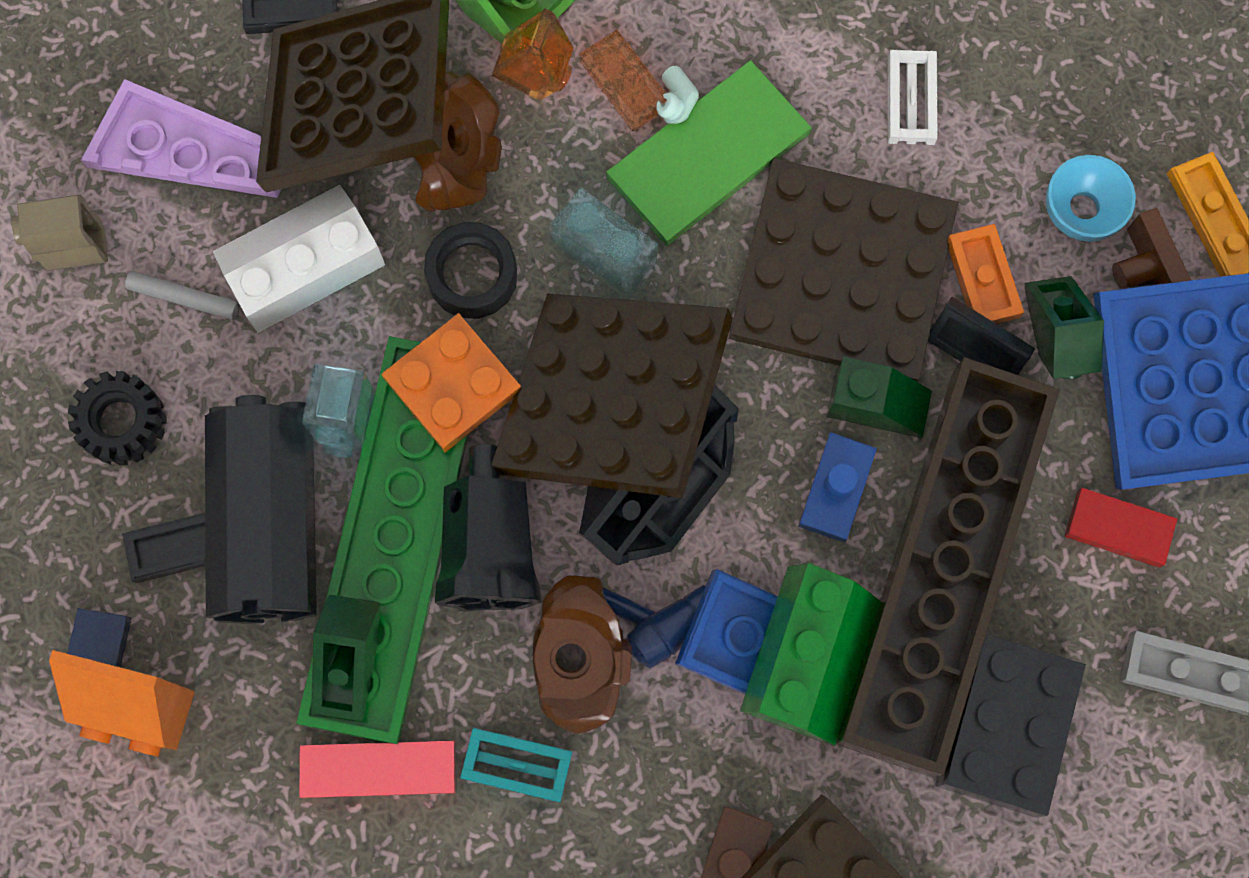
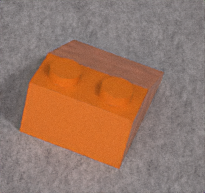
[49,650,195,757]

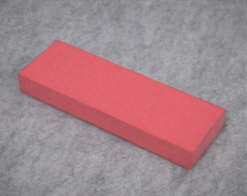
[299,741,456,798]

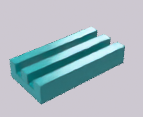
[460,728,573,803]

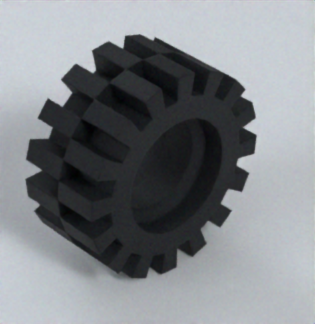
[68,371,167,466]

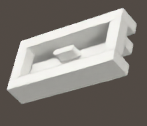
[888,50,937,145]

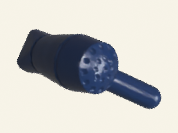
[602,585,706,669]

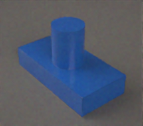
[798,432,877,543]

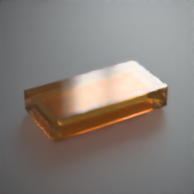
[579,29,667,131]

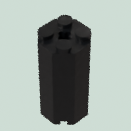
[205,395,317,624]

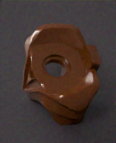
[413,71,502,212]
[533,575,632,733]

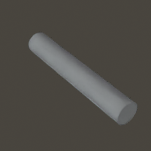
[125,271,240,320]

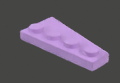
[81,79,282,198]

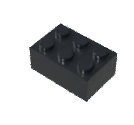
[935,634,1086,817]

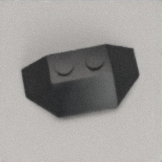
[579,385,739,565]

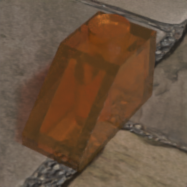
[491,8,574,100]

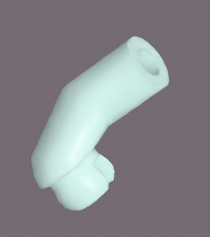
[656,66,699,124]

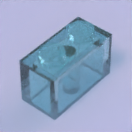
[551,188,658,298]
[302,364,375,457]

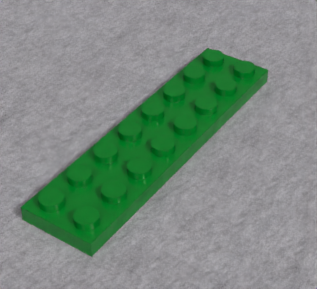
[296,336,469,745]

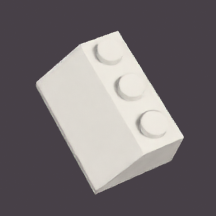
[213,185,385,333]

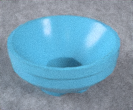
[1045,155,1136,242]

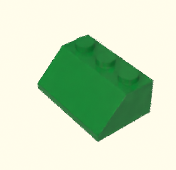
[740,563,881,746]

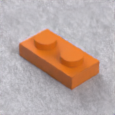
[947,224,1024,324]

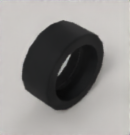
[424,222,517,319]

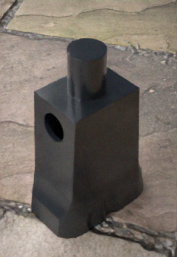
[434,444,542,612]

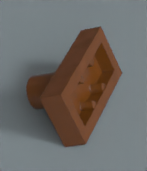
[1112,208,1191,289]
[700,806,774,878]

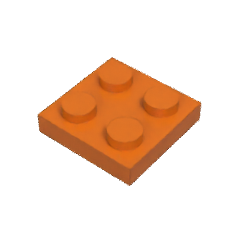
[381,313,522,453]

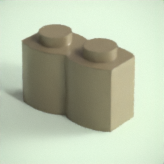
[12,195,108,271]

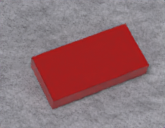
[1064,488,1177,568]

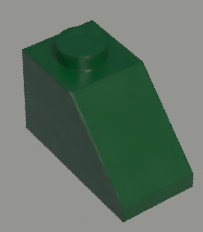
[1024,276,1104,379]
[826,356,932,438]
[311,594,380,721]

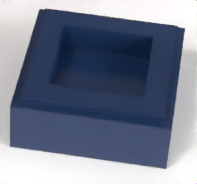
[67,608,132,668]

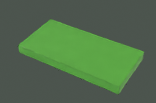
[606,60,812,246]

